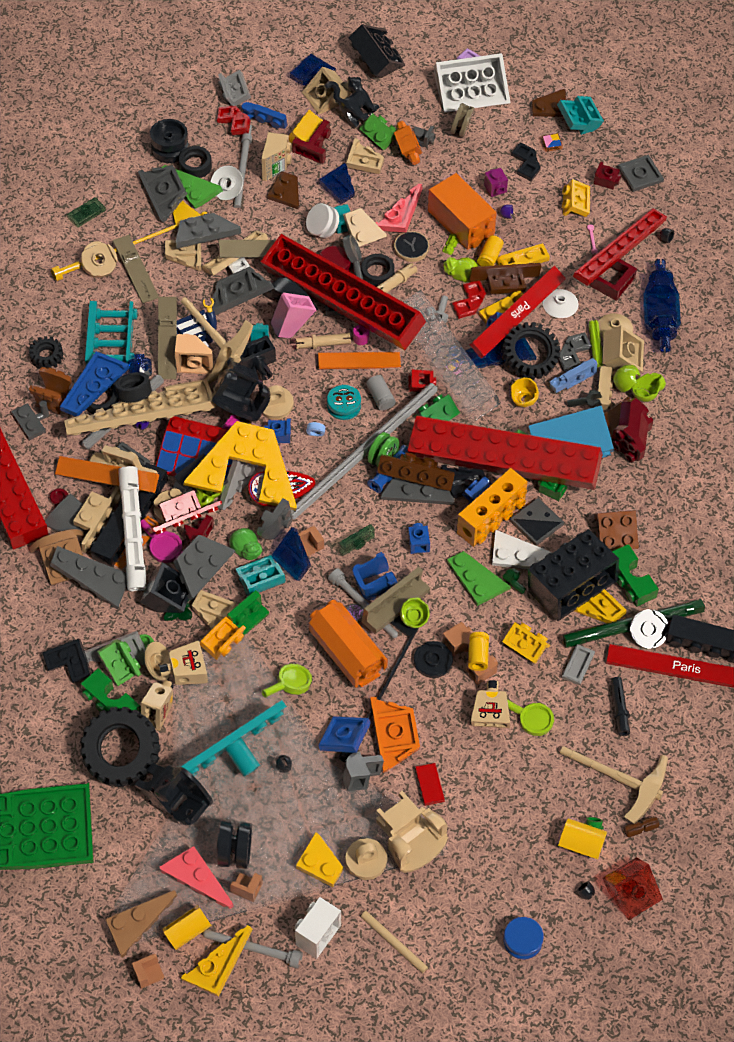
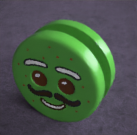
[368,432,399,467]

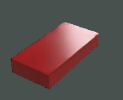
[415,763,445,806]

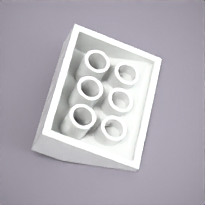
[434,53,510,112]

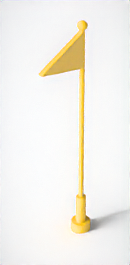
[51,201,207,282]

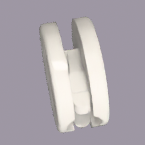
[306,203,339,238]

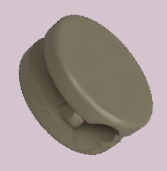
[450,103,475,137]

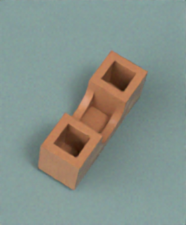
[442,622,498,685]

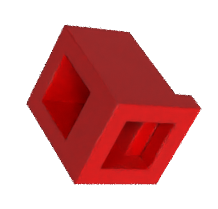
[408,369,436,392]

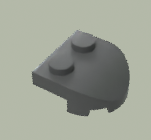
[257,498,293,540]

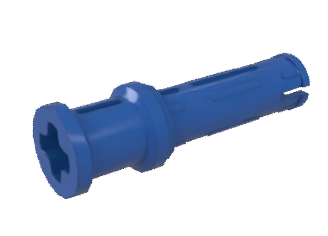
[367,445,408,493]

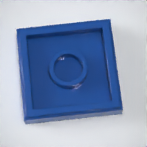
[318,716,371,753]

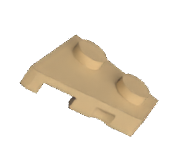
[346,138,384,174]
[343,208,387,247]
[165,240,201,271]
[192,590,236,630]

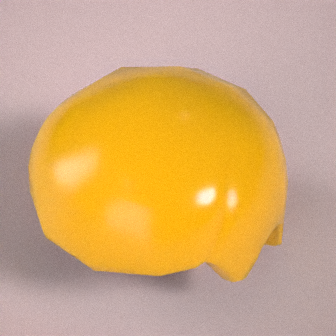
[511,377,539,407]

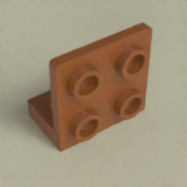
[594,510,639,551]

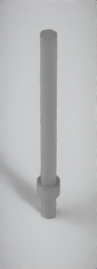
[234,124,252,208]

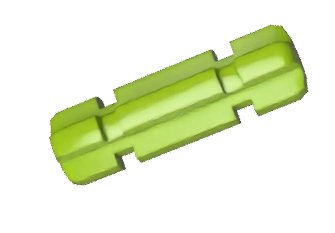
[443,233,459,255]

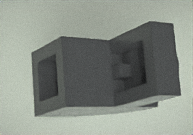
[342,751,384,791]

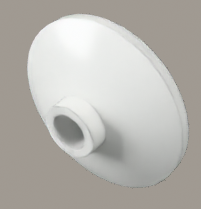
[211,166,243,200]
[543,289,578,318]

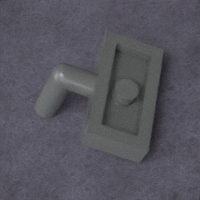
[11,401,49,441]

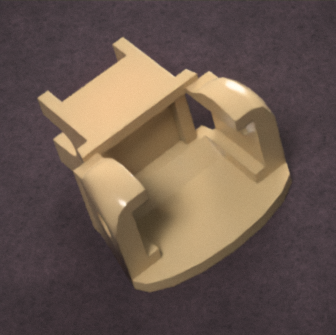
[376,791,448,873]

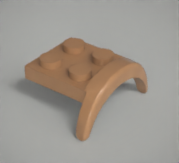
[29,529,85,586]

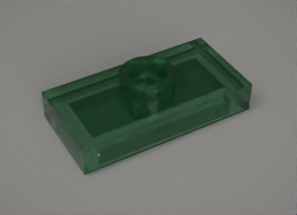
[67,197,106,228]
[339,524,375,556]

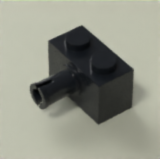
[239,336,276,380]

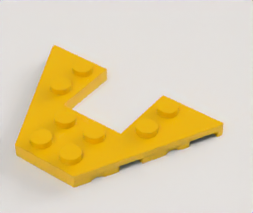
[183,421,297,511]

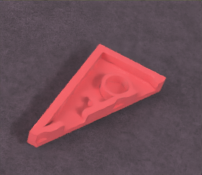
[375,184,423,233]
[159,846,233,909]

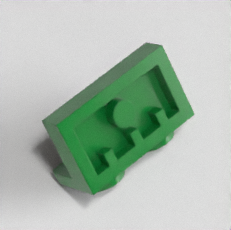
[227,590,269,635]

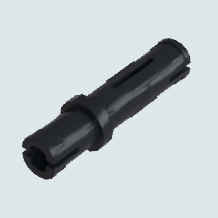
[611,677,630,736]

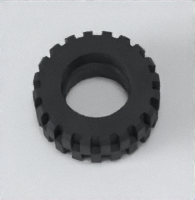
[80,707,161,788]

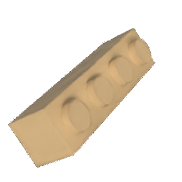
[598,366,614,410]

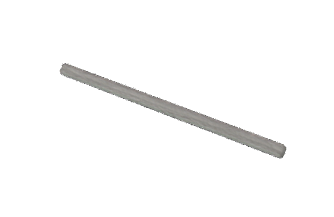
[291,383,437,520]

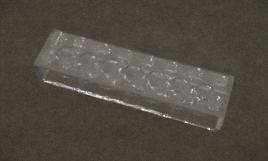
[403,290,501,423]

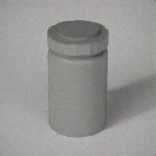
[366,375,396,411]

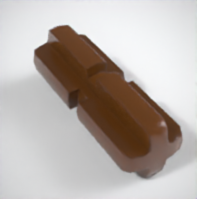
[624,816,660,837]

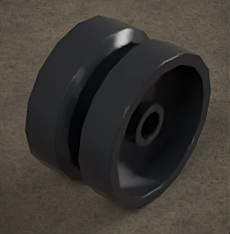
[150,119,189,163]
[217,821,252,869]

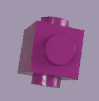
[484,168,508,197]

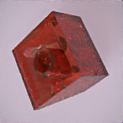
[603,857,663,920]

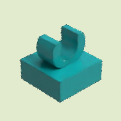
[251,323,269,342]

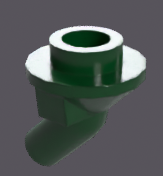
[502,569,526,594]

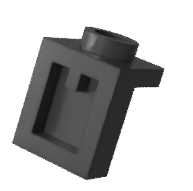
[413,126,436,148]

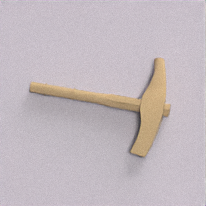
[181,297,253,384]
[560,746,668,823]

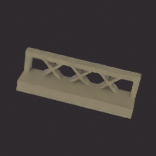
[361,567,430,634]

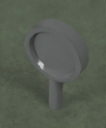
[343,235,363,279]

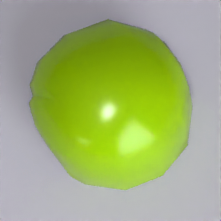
[613,365,640,393]
[400,597,430,628]

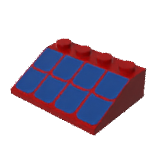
[156,416,233,478]

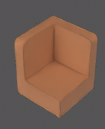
[294,526,324,558]
[230,873,263,902]
[132,954,164,989]

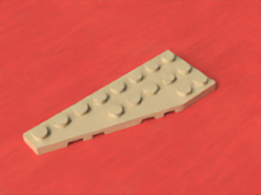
[64,379,216,435]

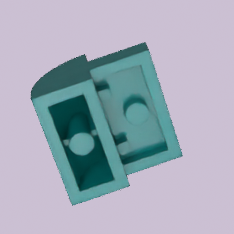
[557,96,604,135]
[235,555,286,596]

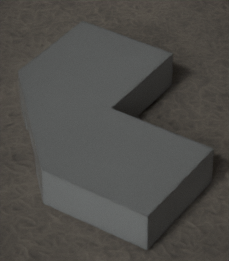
[558,332,592,372]

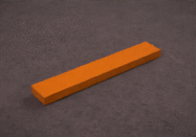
[55,456,159,493]

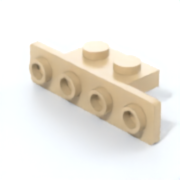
[90,445,158,474]
[73,486,122,553]

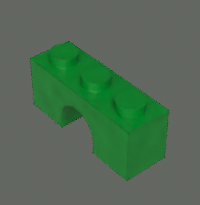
[612,544,659,607]
[81,668,141,729]

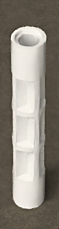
[118,466,147,591]

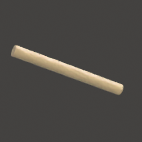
[361,911,428,974]

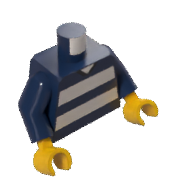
[177,298,217,349]

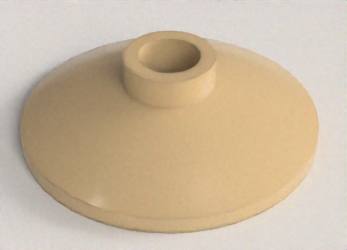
[598,313,633,339]
[145,642,170,681]

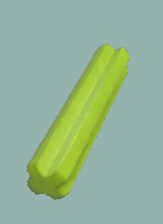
[588,320,603,367]

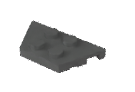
[138,165,188,223]
[176,213,241,248]
[212,266,274,316]
[381,477,454,505]
[173,535,236,600]

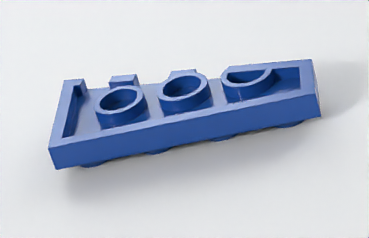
[60,351,129,417]

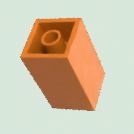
[428,173,497,250]

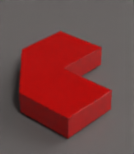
[217,106,251,135]
[452,281,486,319]

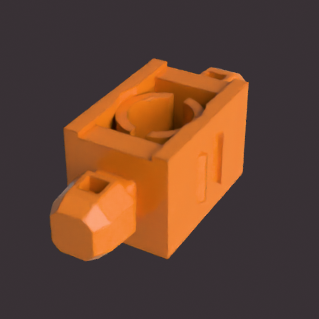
[394,121,423,165]

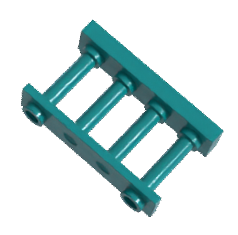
[85,301,138,370]

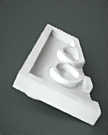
[492,530,552,569]

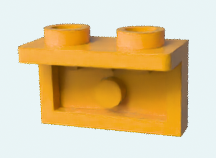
[200,617,246,660]

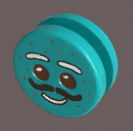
[327,385,361,420]

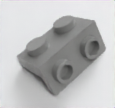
[218,70,251,106]

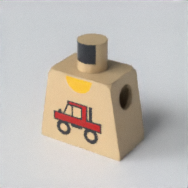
[159,641,208,685]
[141,680,174,731]
[471,680,510,728]

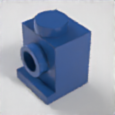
[264,418,291,443]
[462,477,492,503]
[408,523,430,554]

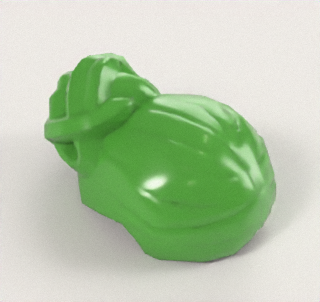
[229,528,262,560]

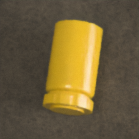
[477,235,504,267]
[468,632,489,671]

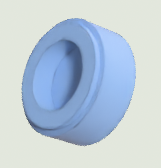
[306,422,326,436]

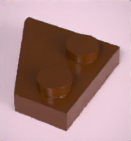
[532,89,566,117]
[267,171,299,209]

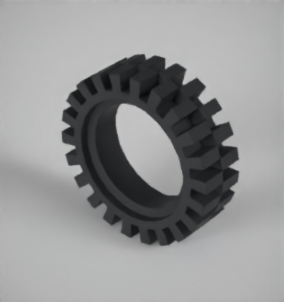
[501,322,560,380]

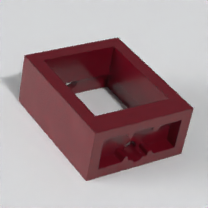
[588,248,637,301]

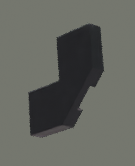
[511,142,541,182]

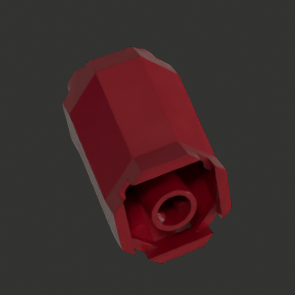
[612,397,654,463]

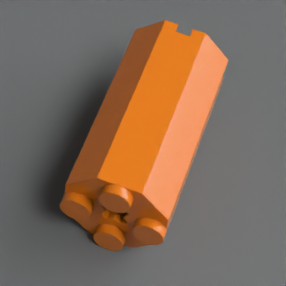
[309,599,388,688]

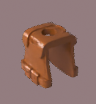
[29,367,72,414]

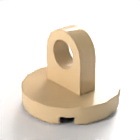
[262,385,294,420]
[345,838,387,880]

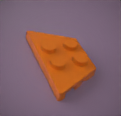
[370,697,420,773]

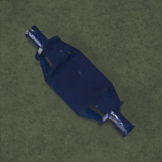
[643,259,681,353]

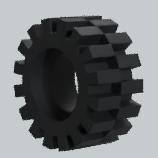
[29,336,63,369]

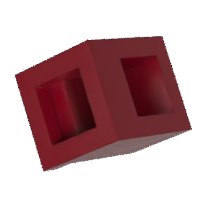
[594,161,622,190]

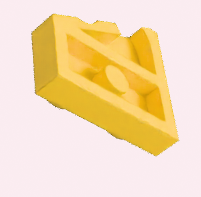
[574,589,627,624]
[296,833,343,887]

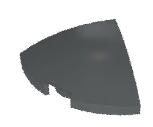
[45,493,84,532]

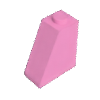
[271,293,316,338]

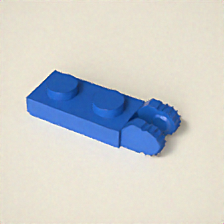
[241,102,287,129]

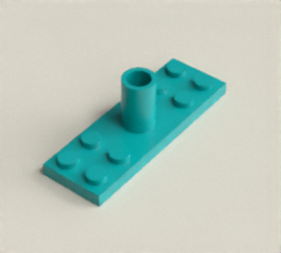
[181,700,287,777]

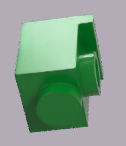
[538,480,568,502]

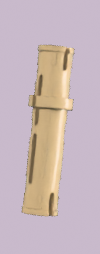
[377,263,417,293]
[295,332,351,349]

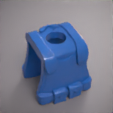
[353,552,398,601]

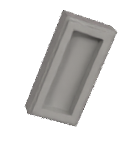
[562,644,595,686]

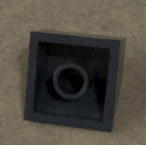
[140,562,189,613]

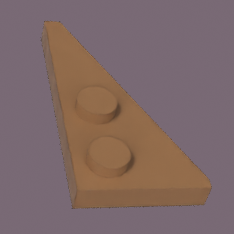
[106,890,177,958]

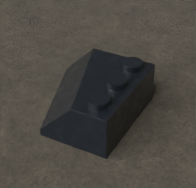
[348,24,405,77]

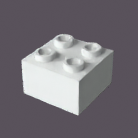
[294,897,341,959]

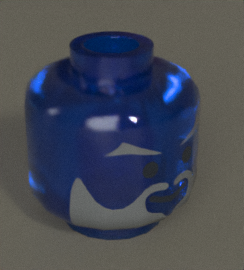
[128,354,152,377]

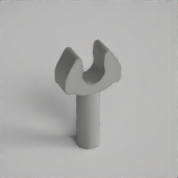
[430,295,448,325]

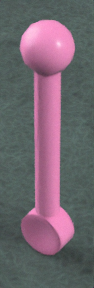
[587,225,598,254]

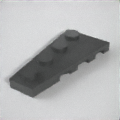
[50,546,127,609]

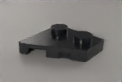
[441,465,485,498]

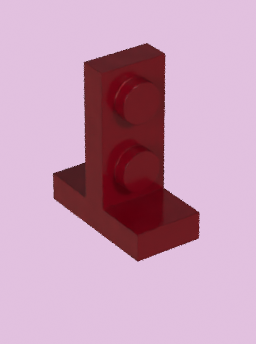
[292,119,331,165]

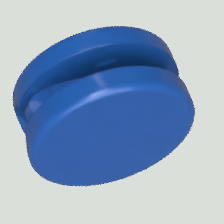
[503,917,544,960]

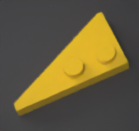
[181,925,253,997]

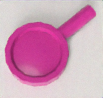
[140,519,183,563]

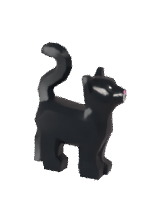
[325,76,380,129]

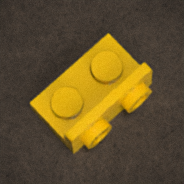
[562,179,590,217]
[502,622,550,664]

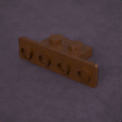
[469,263,541,294]
[377,453,455,491]

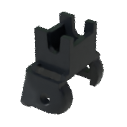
[212,357,271,421]
[135,763,213,826]

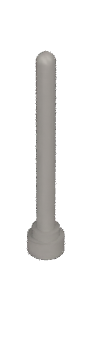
[328,568,398,638]
[203,930,303,969]

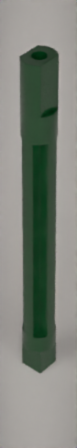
[563,599,705,648]

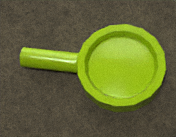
[261,664,312,698]
[507,699,554,736]

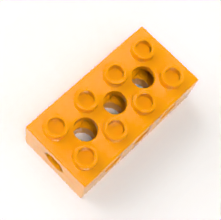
[457,468,528,547]

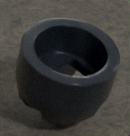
[660,228,675,243]
[276,755,292,773]
[576,881,595,900]

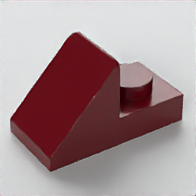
[184,514,214,543]

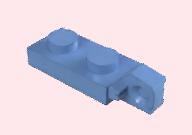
[550,358,597,393]

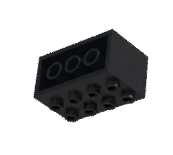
[528,529,619,621]

